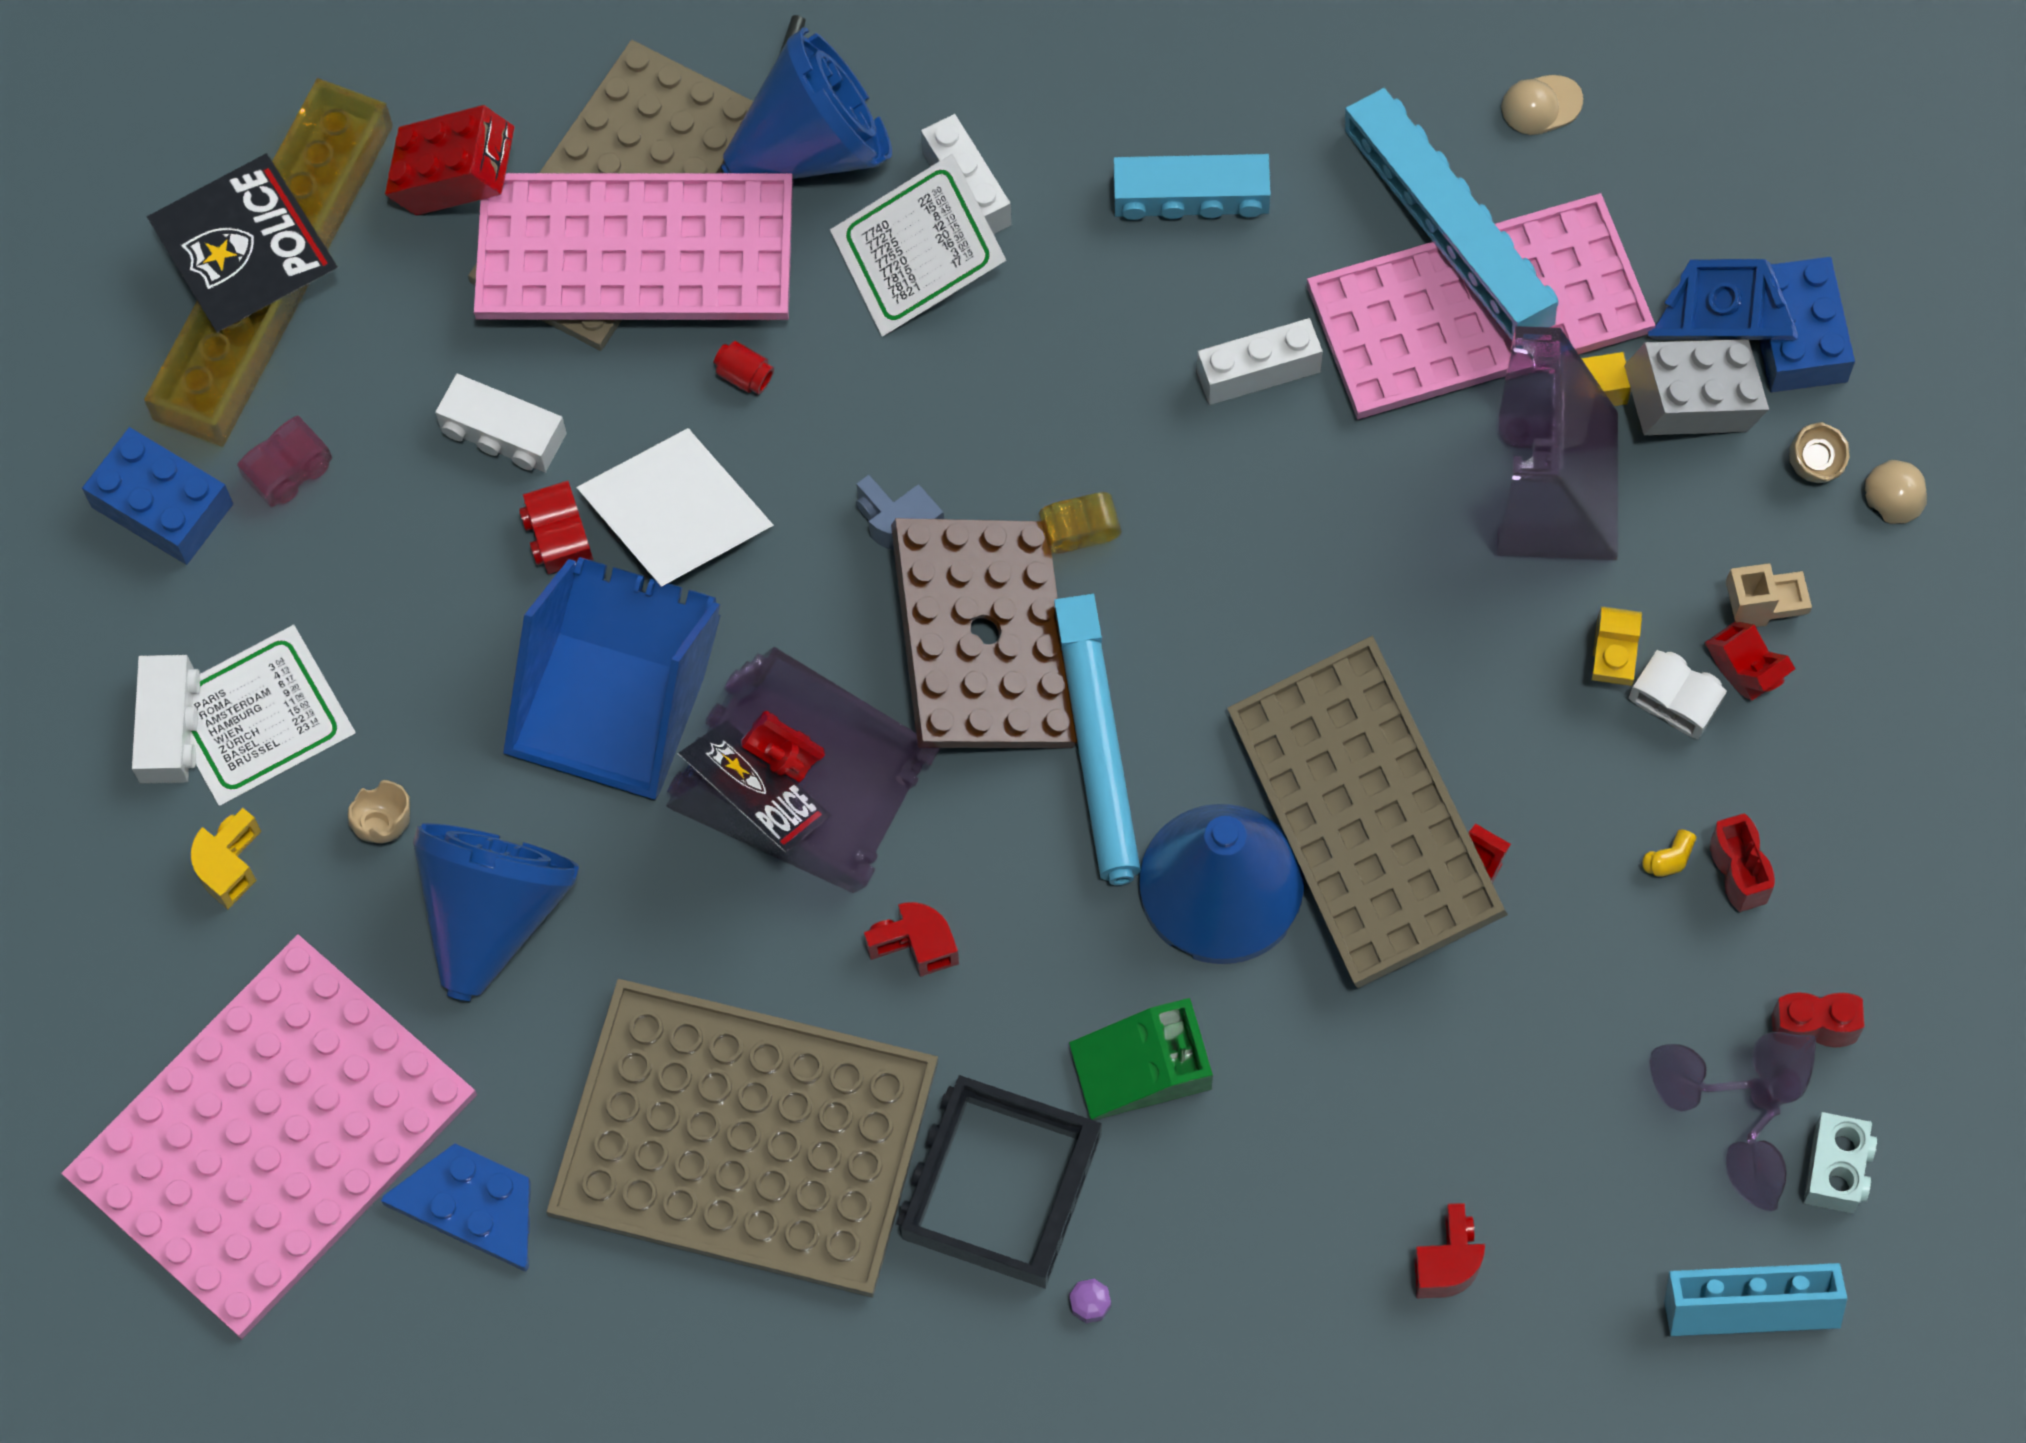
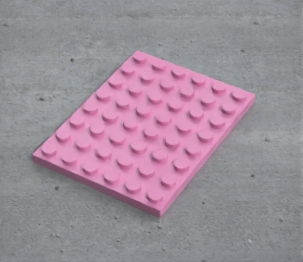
[62,934,477,1340]

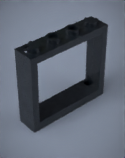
[897,1075,1102,1289]

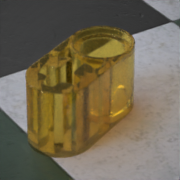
[1039,492,1122,553]

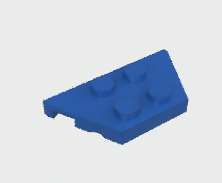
[1648,259,1798,340]
[381,1143,531,1272]

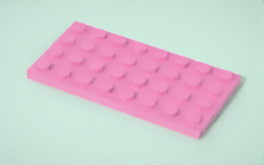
[474,173,793,320]
[1306,193,1656,420]

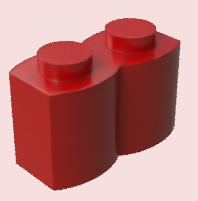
[519,481,594,574]
[1710,813,1775,912]
[1772,993,1865,1047]

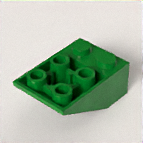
[1069,998,1213,1120]

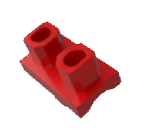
[741,711,825,783]

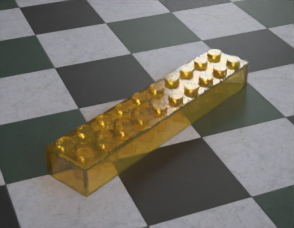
[144,78,393,447]

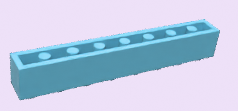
[1345,88,1559,345]

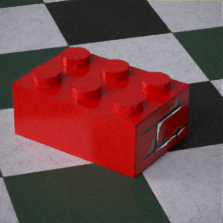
[385,105,515,215]

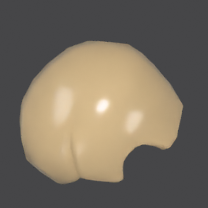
[1789,422,1850,483]
[1865,460,1927,524]
[348,780,410,843]

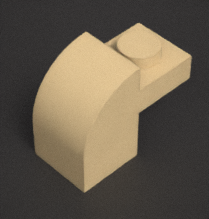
[1726,563,1812,627]

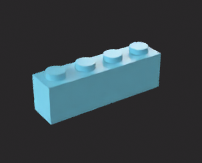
[1114,154,1270,220]
[1664,1263,1847,1336]

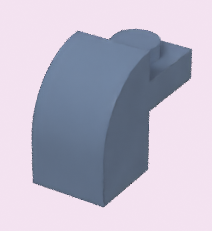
[856,475,944,550]

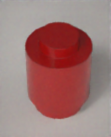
[713,341,775,394]

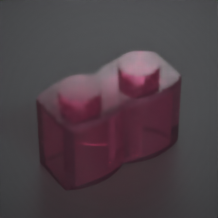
[237,415,332,507]

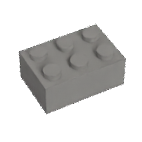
[1624,339,1769,435]

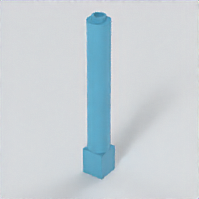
[1054,594,1141,885]

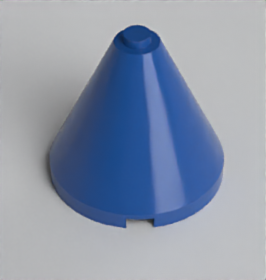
[722,28,892,179]
[1139,804,1304,964]
[413,823,579,1001]

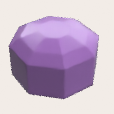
[1069,1279,1111,1323]

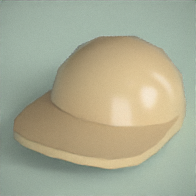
[1501,75,1584,135]

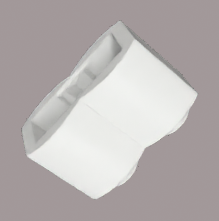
[1629,650,1727,740]

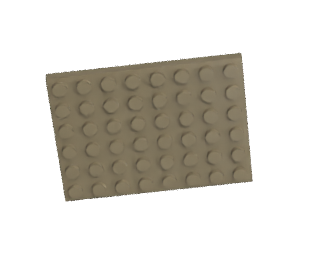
[547,978,939,1298]

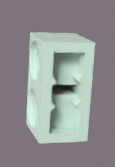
[1803,1112,1877,1214]

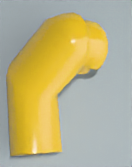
[1642,829,1697,877]

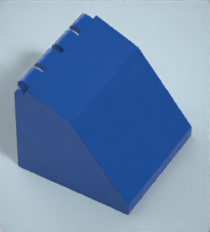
[503,557,721,800]

